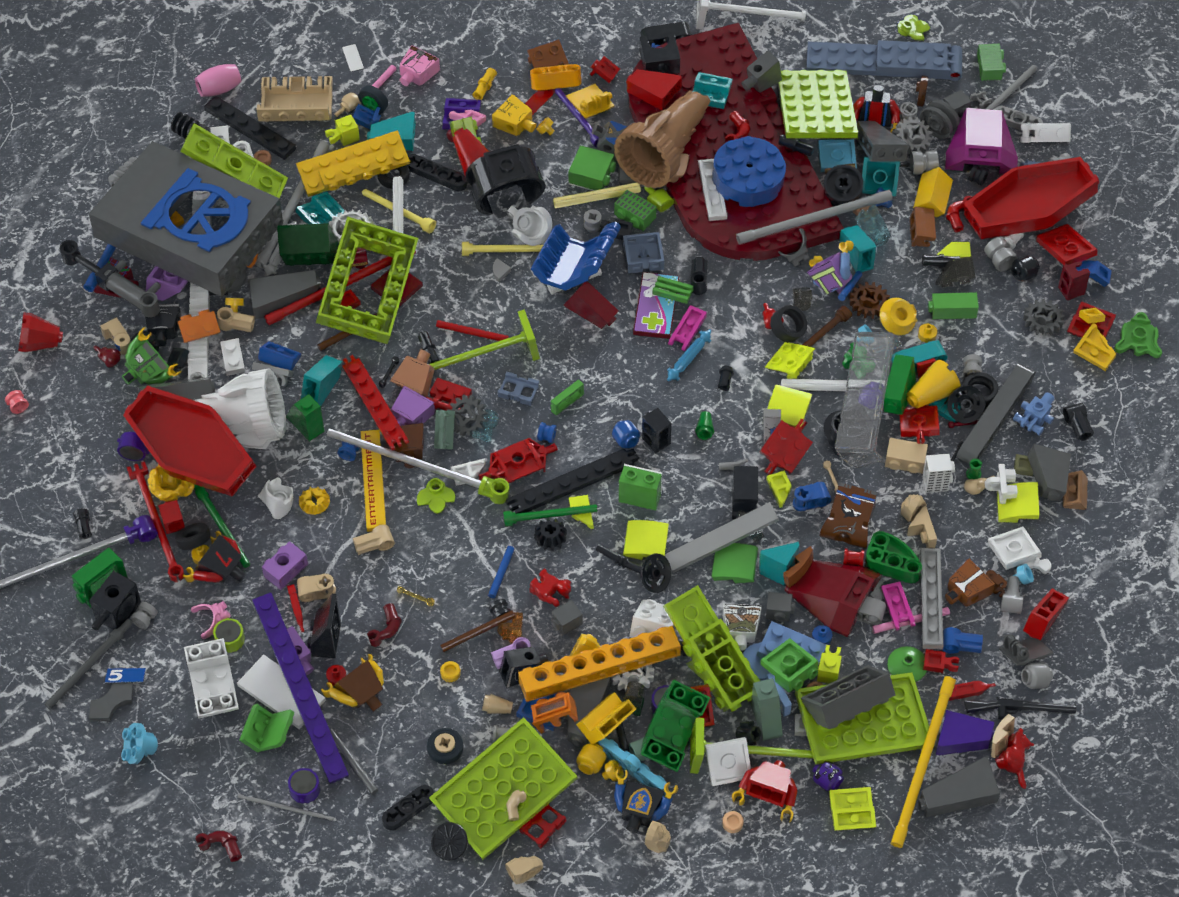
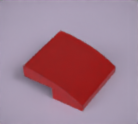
[1067,301,1116,338]

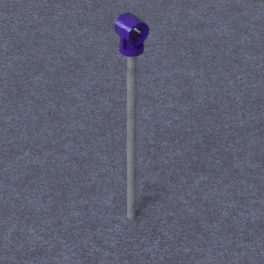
[0,515,158,589]

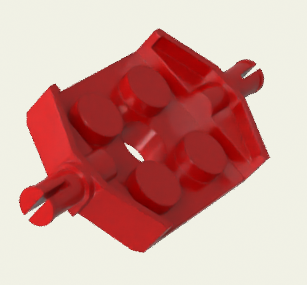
[478,438,558,483]

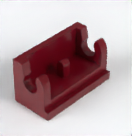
[1058,262,1090,301]

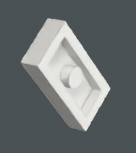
[220,338,245,376]

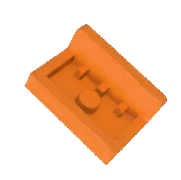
[178,309,220,343]

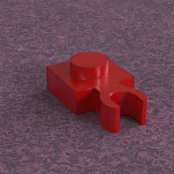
[923,649,959,673]

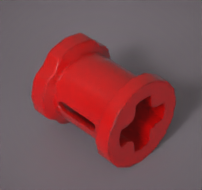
[843,548,865,566]

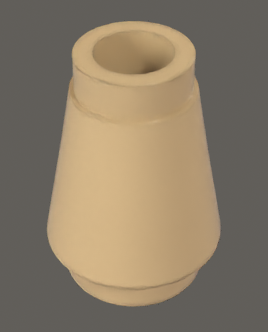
[482,694,513,714]

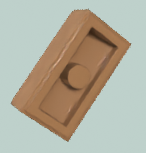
[1063,470,1088,510]

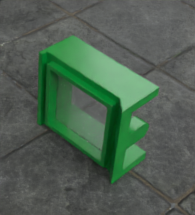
[72,547,128,608]

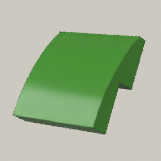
[712,543,758,584]

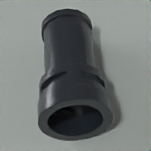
[73,508,92,539]

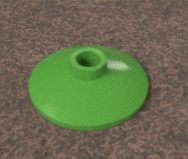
[887,646,927,682]

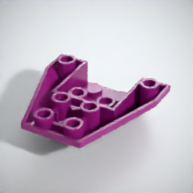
[945,108,1018,174]

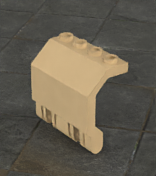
[257,76,333,122]

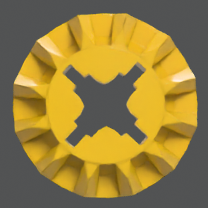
[299,487,330,515]

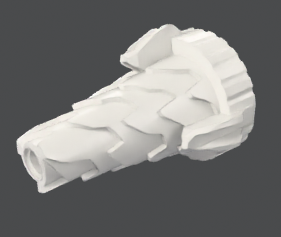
[194,368,286,449]

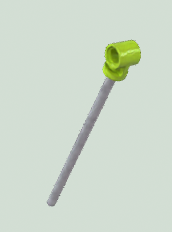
[327,429,509,504]

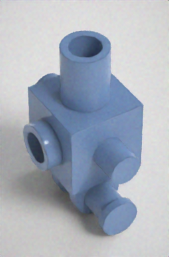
[1013,392,1055,436]

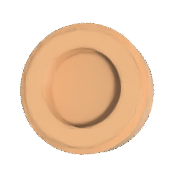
[722,811,744,833]

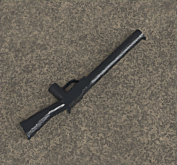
[964,697,1076,720]

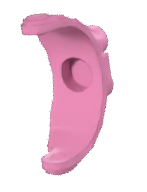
[191,601,231,639]

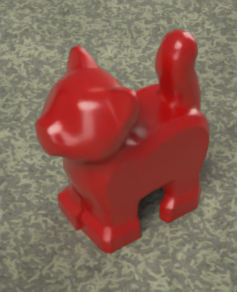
[529,568,571,607]

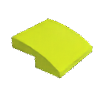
[767,384,812,427]
[997,482,1039,523]
[623,520,669,560]
[829,787,876,831]

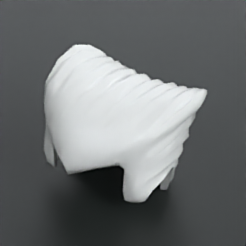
[258,477,293,519]

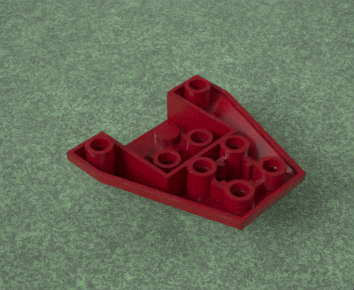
[785,560,882,637]

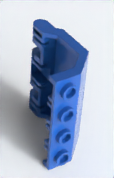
[531,222,621,291]

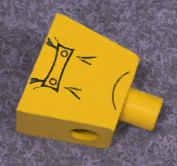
[492,94,536,136]

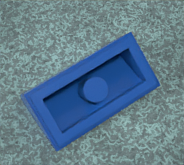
[258,341,301,371]

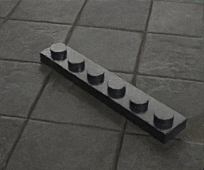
[204,96,296,160]

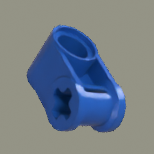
[792,482,832,511]

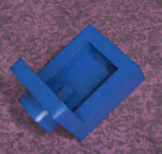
[352,104,381,129]

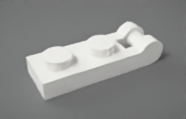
[1020,123,1071,143]

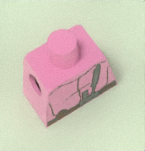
[400,45,440,86]

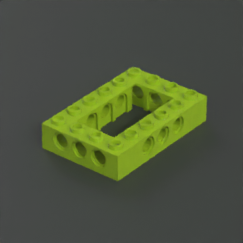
[316,216,419,344]

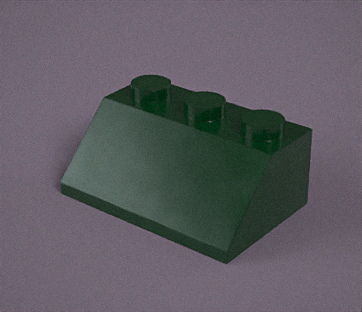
[277,223,339,266]

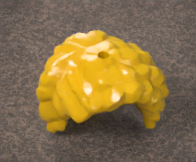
[147,464,195,502]

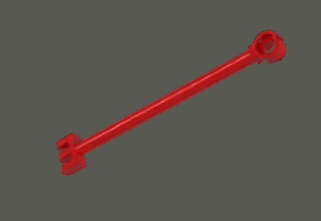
[126,461,184,582]

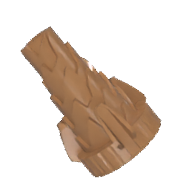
[614,90,710,188]

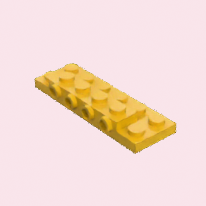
[296,130,410,197]

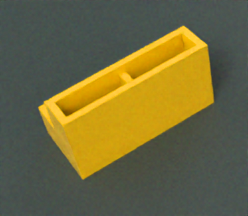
[913,167,953,217]
[576,692,636,744]

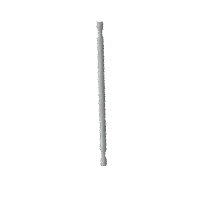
[238,794,334,821]

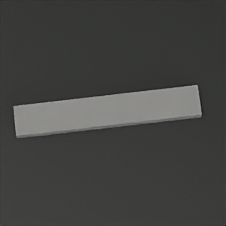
[665,502,779,573]
[920,548,943,650]

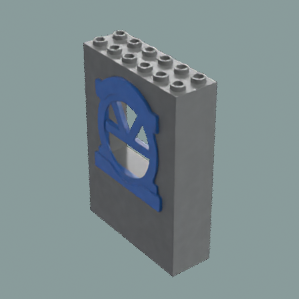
[89,141,283,297]

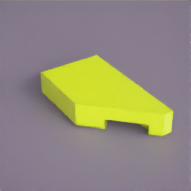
[937,242,971,260]
[766,470,792,508]
[569,495,594,529]

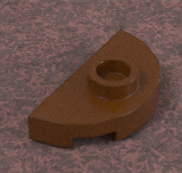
[916,75,928,107]

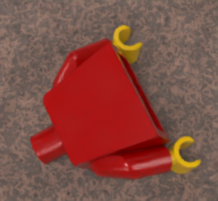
[732,760,798,823]

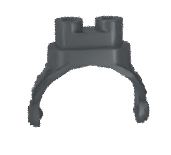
[778,228,810,267]

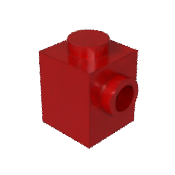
[158,500,185,534]

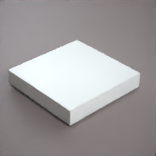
[988,527,1042,570]
[705,737,751,786]

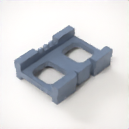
[497,371,539,406]

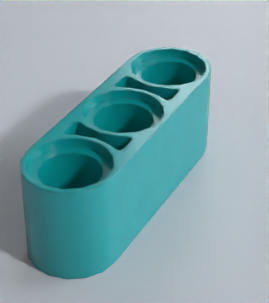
[890,340,948,372]

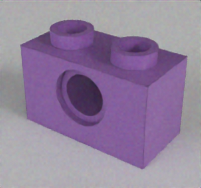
[262,541,308,590]

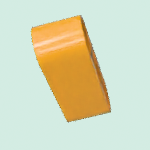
[530,64,582,90]

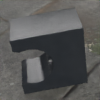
[639,32,680,74]
[732,466,758,519]

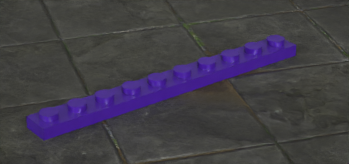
[252,592,349,784]

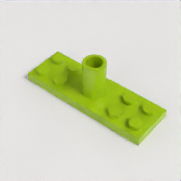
[180,123,288,198]

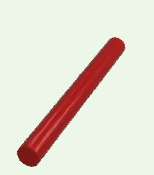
[436,320,509,341]

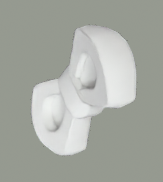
[1021,557,1051,574]

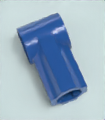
[943,627,983,654]

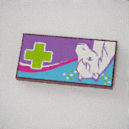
[633,272,679,339]

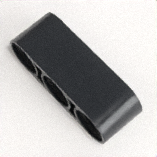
[640,22,692,47]

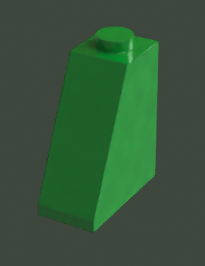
[883,354,916,415]
[286,394,324,442]

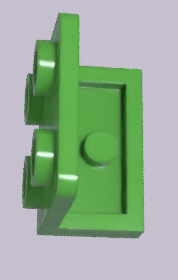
[239,704,294,752]

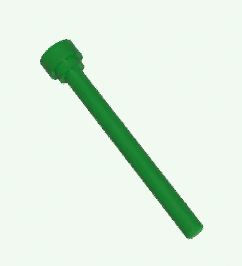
[503,504,598,527]

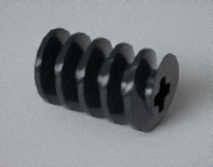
[170,112,211,140]

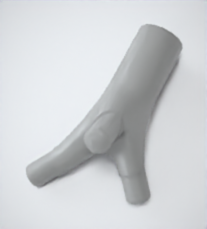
[719,459,748,471]

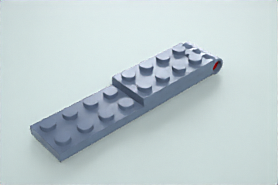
[806,40,963,81]

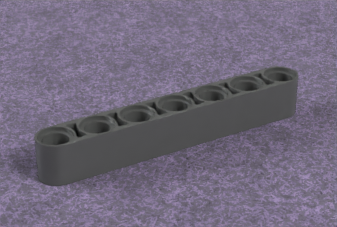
[956,363,1036,464]

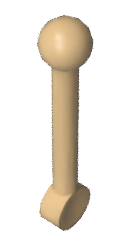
[823,461,838,493]

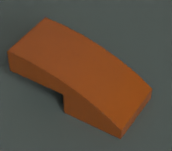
[783,546,814,588]

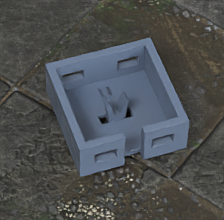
[623,232,664,274]

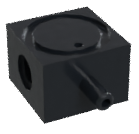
[89,571,141,631]

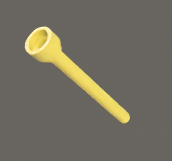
[362,189,436,234]
[462,242,544,256]

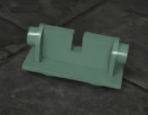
[434,410,455,449]

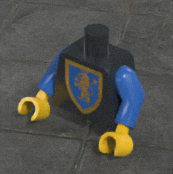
[614,769,678,833]

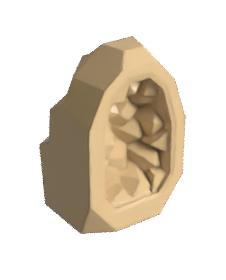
[901,494,927,522]
[645,821,671,853]
[505,856,543,884]

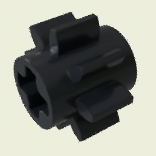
[735,721,761,746]

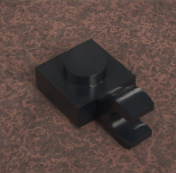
[600,219,633,241]

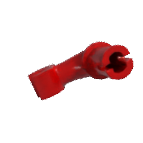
[725,111,750,143]
[946,196,972,233]

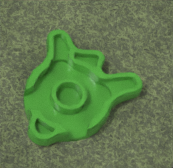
[1114,312,1162,358]

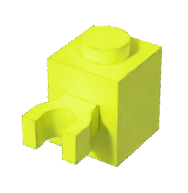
[325,115,360,146]
[817,645,842,684]

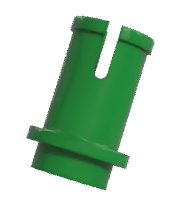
[966,459,982,479]

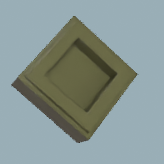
[1014,454,1033,476]

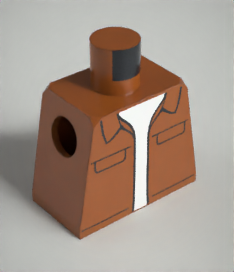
[945,558,995,607]

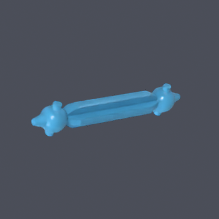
[667,329,712,381]

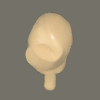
[334,93,361,117]
[964,476,995,495]

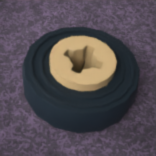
[427,728,464,765]

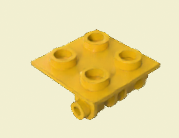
[566,84,615,119]

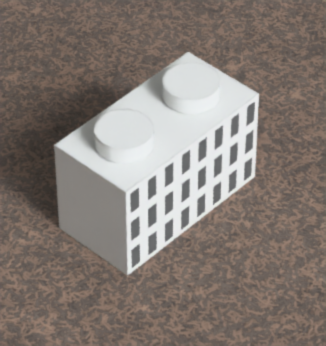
[922,454,955,493]

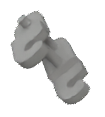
[970,91,993,109]

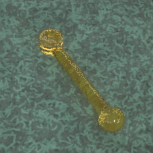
[397,586,435,606]

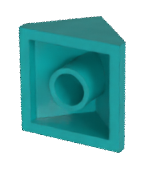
[862,157,900,197]
[759,542,800,586]

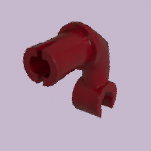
[367,603,402,647]
[195,831,242,862]

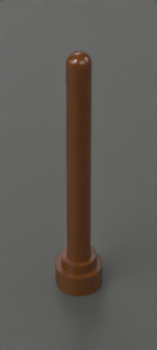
[802,305,852,347]

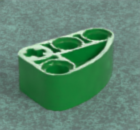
[865,531,922,584]

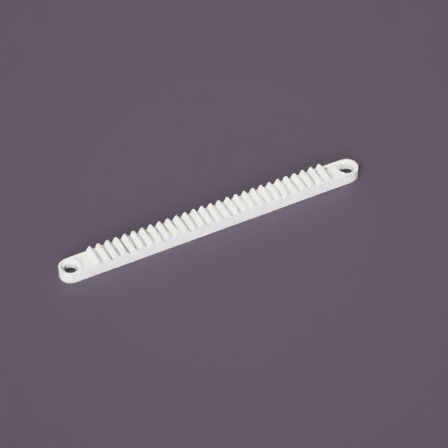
[188,191,212,380]

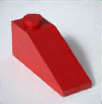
[1023,588,1070,640]

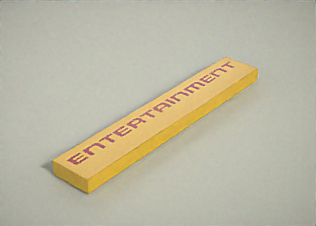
[360,430,386,532]

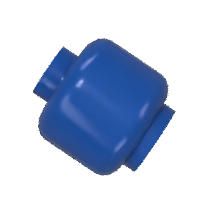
[612,420,640,448]

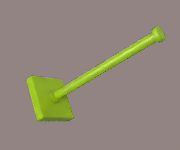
[429,309,540,370]
[690,718,814,774]

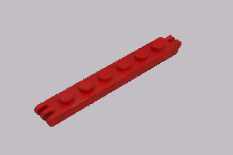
[342,355,409,451]

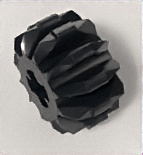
[534,518,567,551]

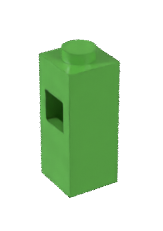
[928,292,979,319]

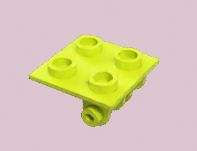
[765,342,815,379]

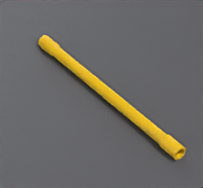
[891,676,956,848]

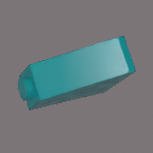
[367,112,416,151]
[840,225,876,272]
[300,355,342,406]

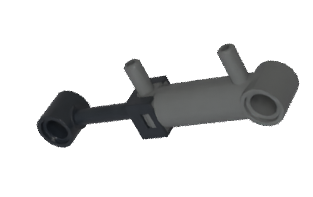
[59,240,161,317]

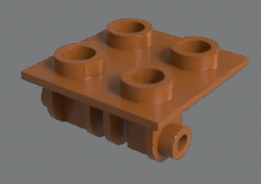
[527,39,569,68]

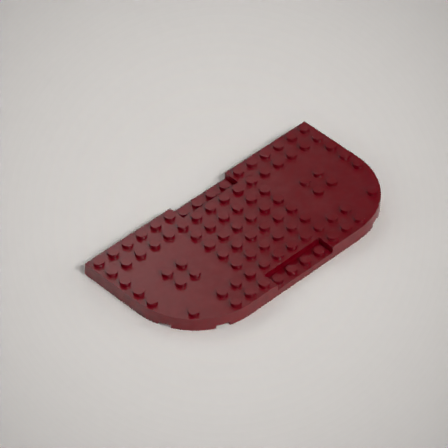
[628,22,844,261]

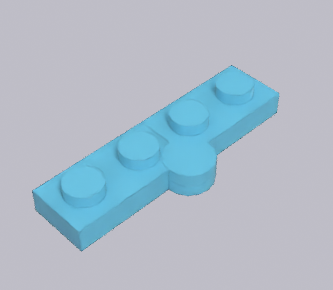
[598,737,666,795]

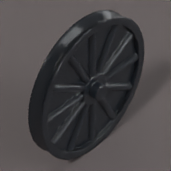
[431,822,468,861]

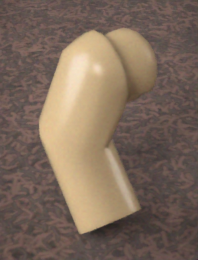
[506,790,527,821]

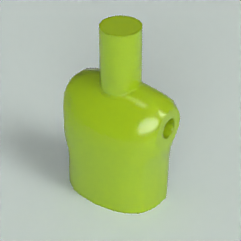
[644,187,674,212]

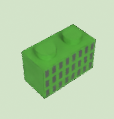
[614,190,657,231]

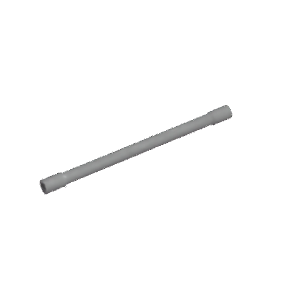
[255,141,329,269]
[736,190,892,245]

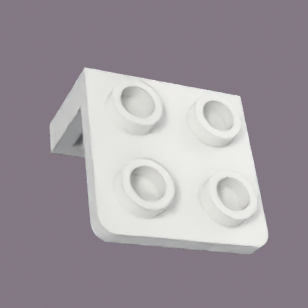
[629,599,674,645]

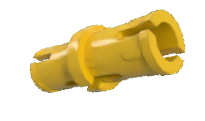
[472,68,497,100]

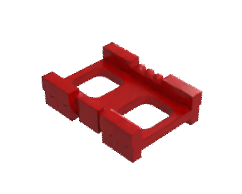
[519,805,566,849]

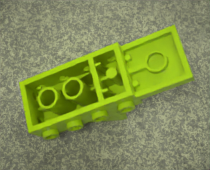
[663,585,760,712]

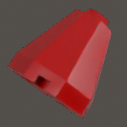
[18,312,63,352]

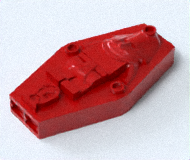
[964,157,1099,239]
[123,385,257,497]

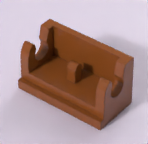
[909,207,936,247]

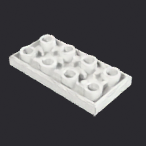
[237,654,326,730]

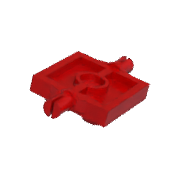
[899,406,940,444]
[759,419,813,475]

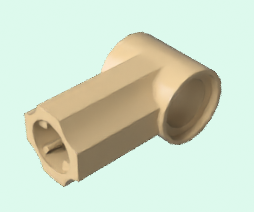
[217,307,255,332]
[353,525,395,555]

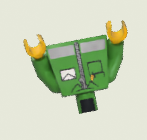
[122,327,181,385]

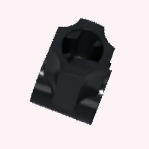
[691,257,708,295]
[1063,403,1094,441]

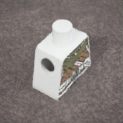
[722,603,761,651]

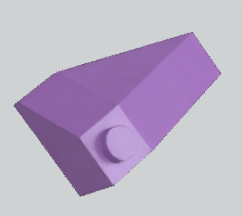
[146,266,188,301]

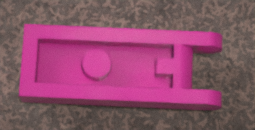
[668,305,707,351]
[881,582,916,631]

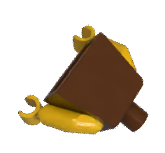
[321,654,384,712]

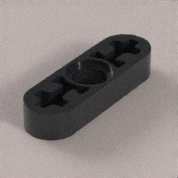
[382,785,434,830]

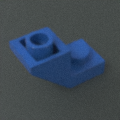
[1076,260,1112,287]

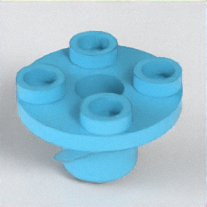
[121,723,158,764]

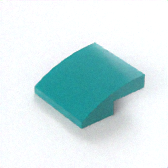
[692,72,733,109]
[296,191,345,224]

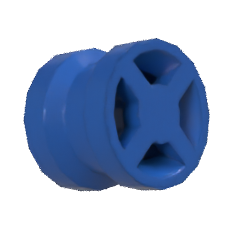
[537,422,557,444]
[337,441,360,461]

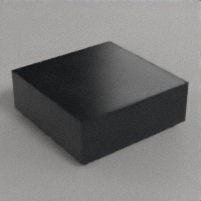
[167,348,190,368]

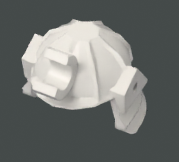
[507,205,552,246]

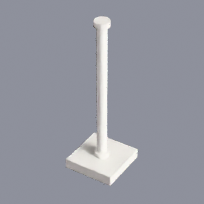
[696,0,806,30]

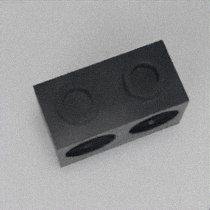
[642,408,672,453]

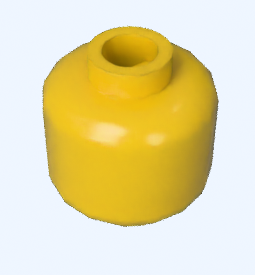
[576,743,607,775]

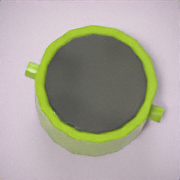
[213,618,245,653]

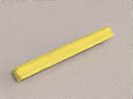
[553,182,641,208]

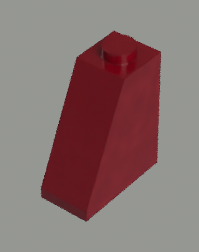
[564,281,619,329]

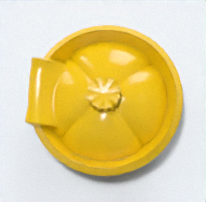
[880,298,918,335]

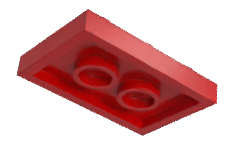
[1036,224,1097,265]

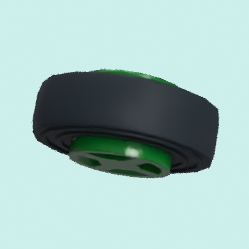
[358,85,389,114]

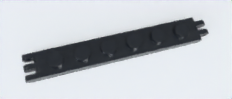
[505,449,639,514]

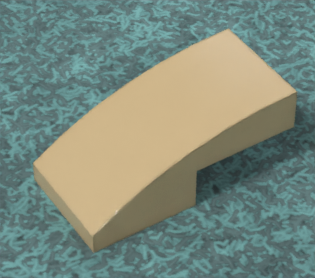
[991,714,1015,758]

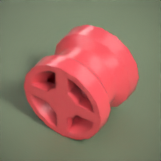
[5,390,29,414]

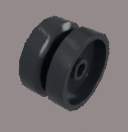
[823,164,864,207]

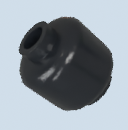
[1011,255,1040,282]

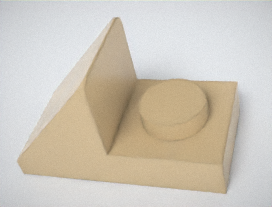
[907,506,937,548]

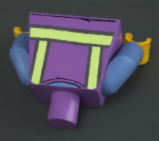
[807,241,854,294]

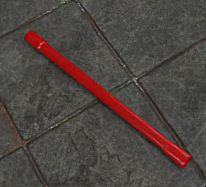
[264,251,416,326]

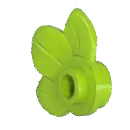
[897,15,930,41]
[417,478,455,514]

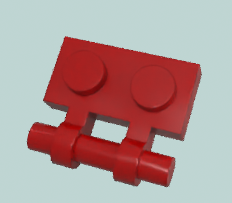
[426,378,472,411]

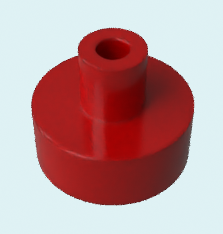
[326,665,347,686]

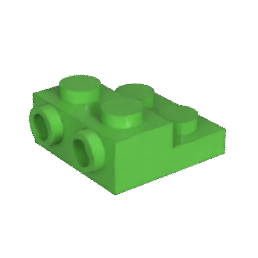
[761,638,818,692]

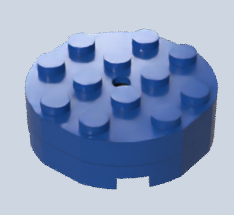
[712,136,786,207]

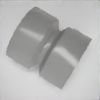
[910,150,939,175]
[984,237,1018,272]

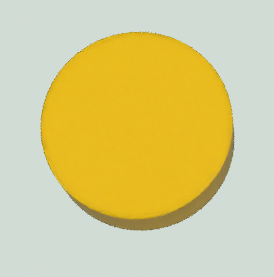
[440,661,461,682]

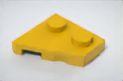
[1073,323,1116,371]

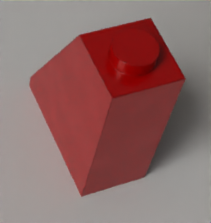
[626,69,682,110]

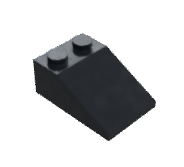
[307,593,341,658]

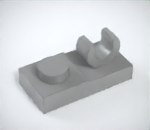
[252,362,294,387]

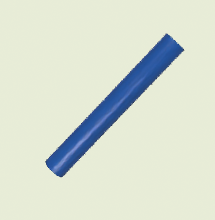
[838,271,862,301]
[488,546,515,599]

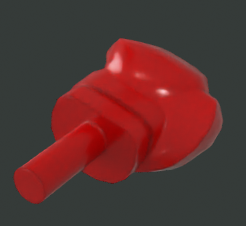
[762,303,784,329]

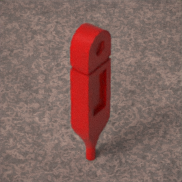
[287,584,304,632]
[949,681,996,701]

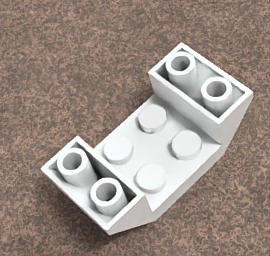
[184,638,239,718]

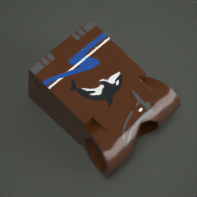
[819,482,877,549]

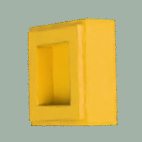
[1079,308,1105,324]

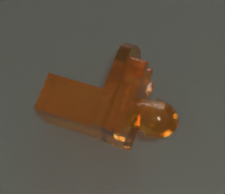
[497,612,523,644]

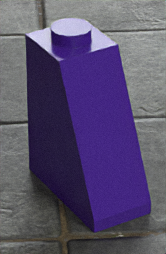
[936,710,995,756]

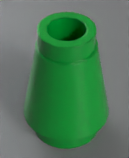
[695,411,714,440]

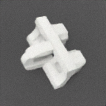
[985,464,1017,504]

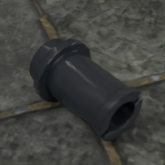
[718,365,734,391]

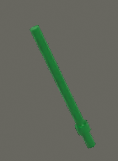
[194,484,250,568]

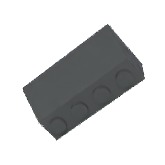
[801,665,895,729]

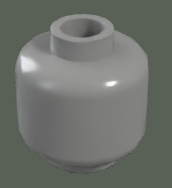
[1021,662,1053,689]

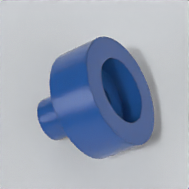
[812,625,832,645]

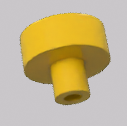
[536,117,555,135]
[225,298,244,313]
[918,323,937,343]
[191,545,209,564]
[602,759,624,782]

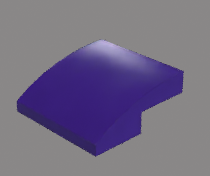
[442,98,481,131]

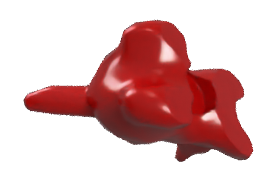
[995,728,1035,789]

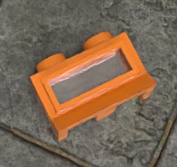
[531,692,579,734]

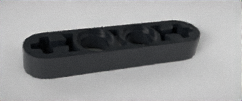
[407,154,467,191]

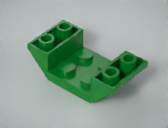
[640,680,710,772]

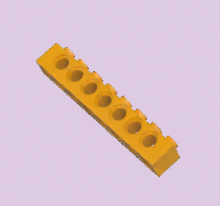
[518,626,681,702]

